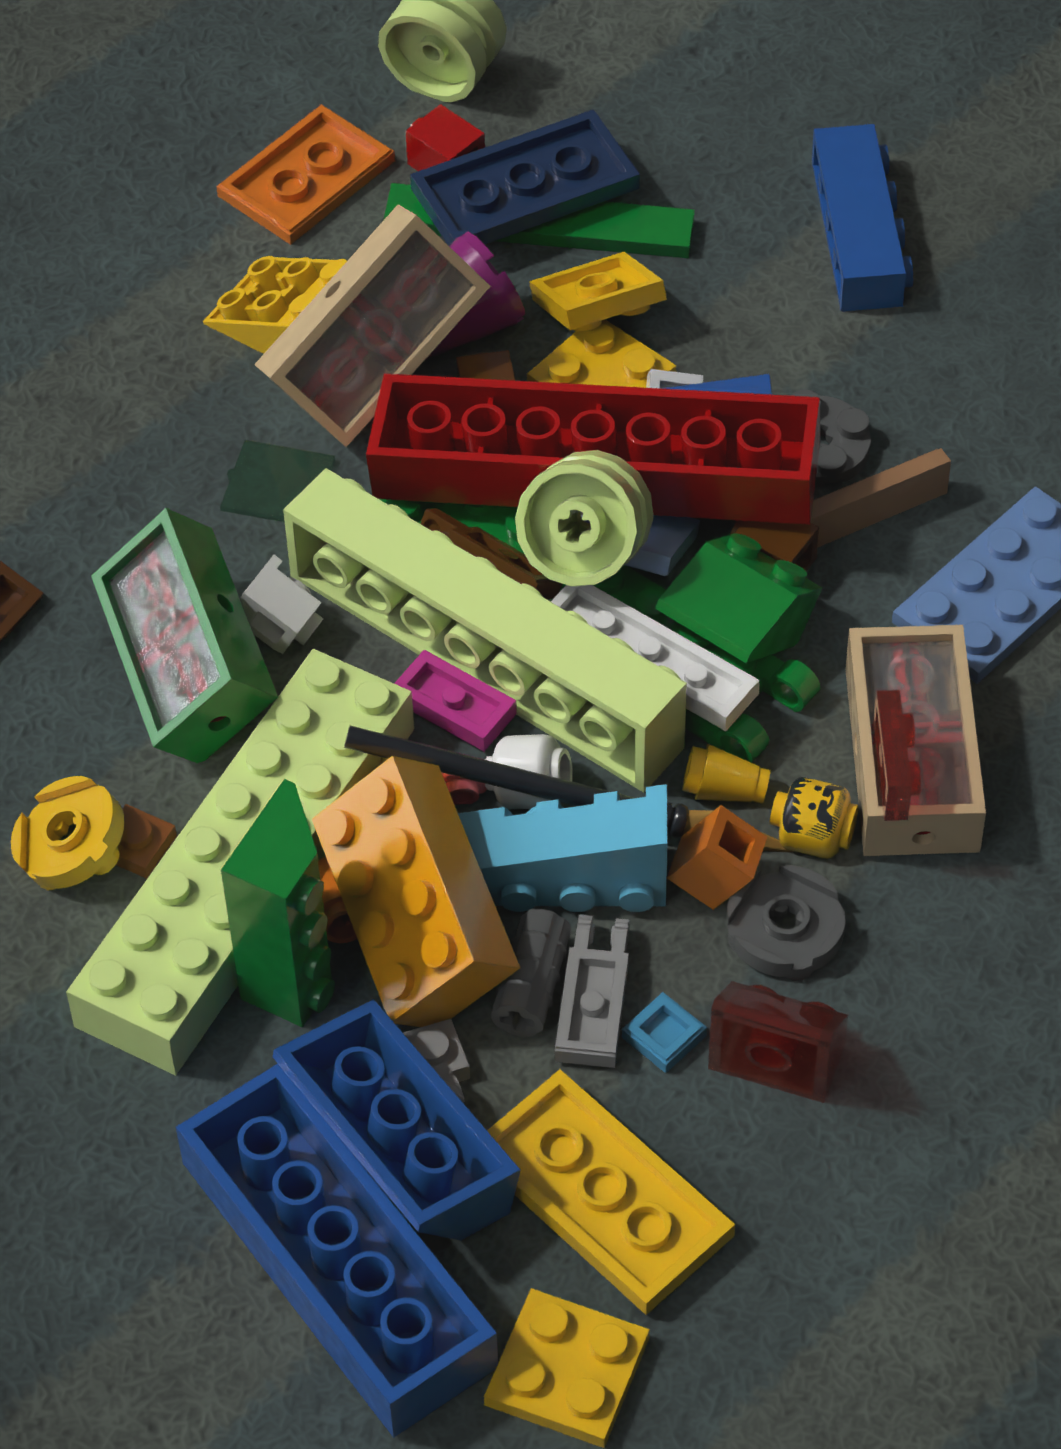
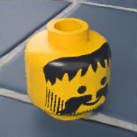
[770,777,859,858]

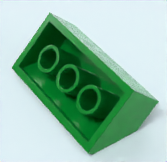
[221,779,335,1027]

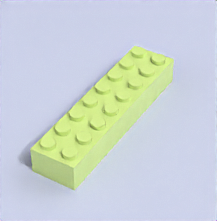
[283,468,687,793]
[66,649,414,1076]

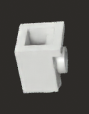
[240,555,323,654]

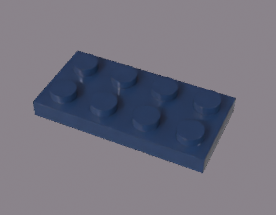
[410,109,640,246]

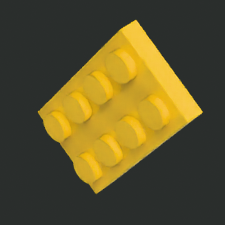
[487,1069,735,1315]

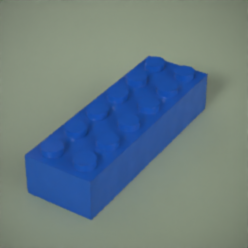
[176,1064,498,1438]

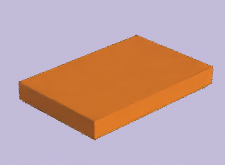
[216,104,395,245]

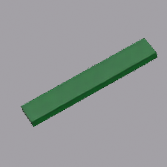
[383,183,695,258]

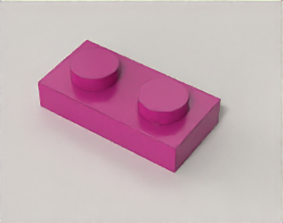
[394,650,517,752]

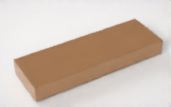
[811,448,951,548]

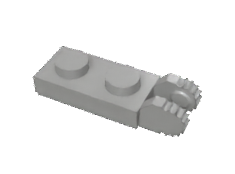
[555,915,630,1068]

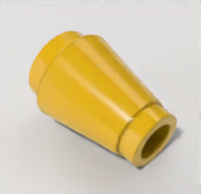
[682,744,770,803]

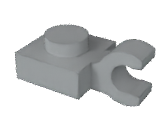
[403,1019,470,1102]

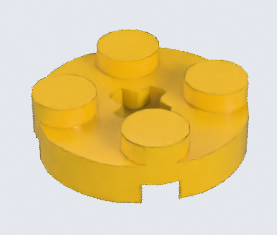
[11,776,124,891]

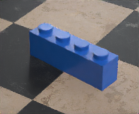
[812,124,913,312]

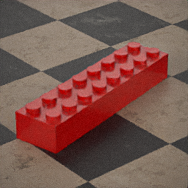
[366,373,820,525]

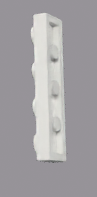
[551,585,759,731]

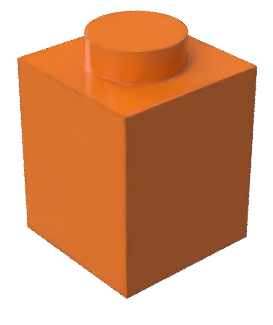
[667,805,767,910]

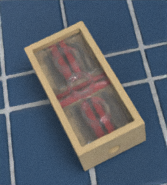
[254,205,491,447]
[845,625,986,856]

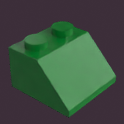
[655,533,823,663]

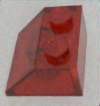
[708,981,848,1103]

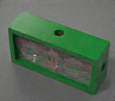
[91,508,278,763]

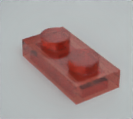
[873,690,921,821]

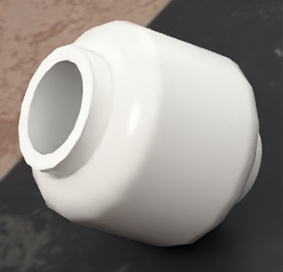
[485,734,572,809]

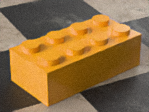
[312,756,520,1027]

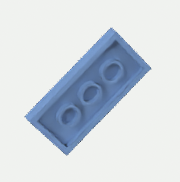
[892,486,1061,684]

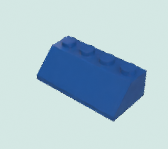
[273,999,520,1241]

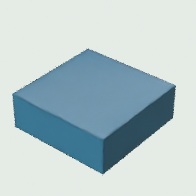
[622,992,707,1073]

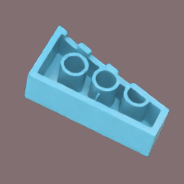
[458,784,667,912]

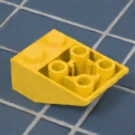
[202,256,348,354]

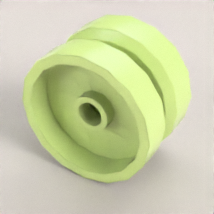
[378,0,507,103]
[515,450,654,586]

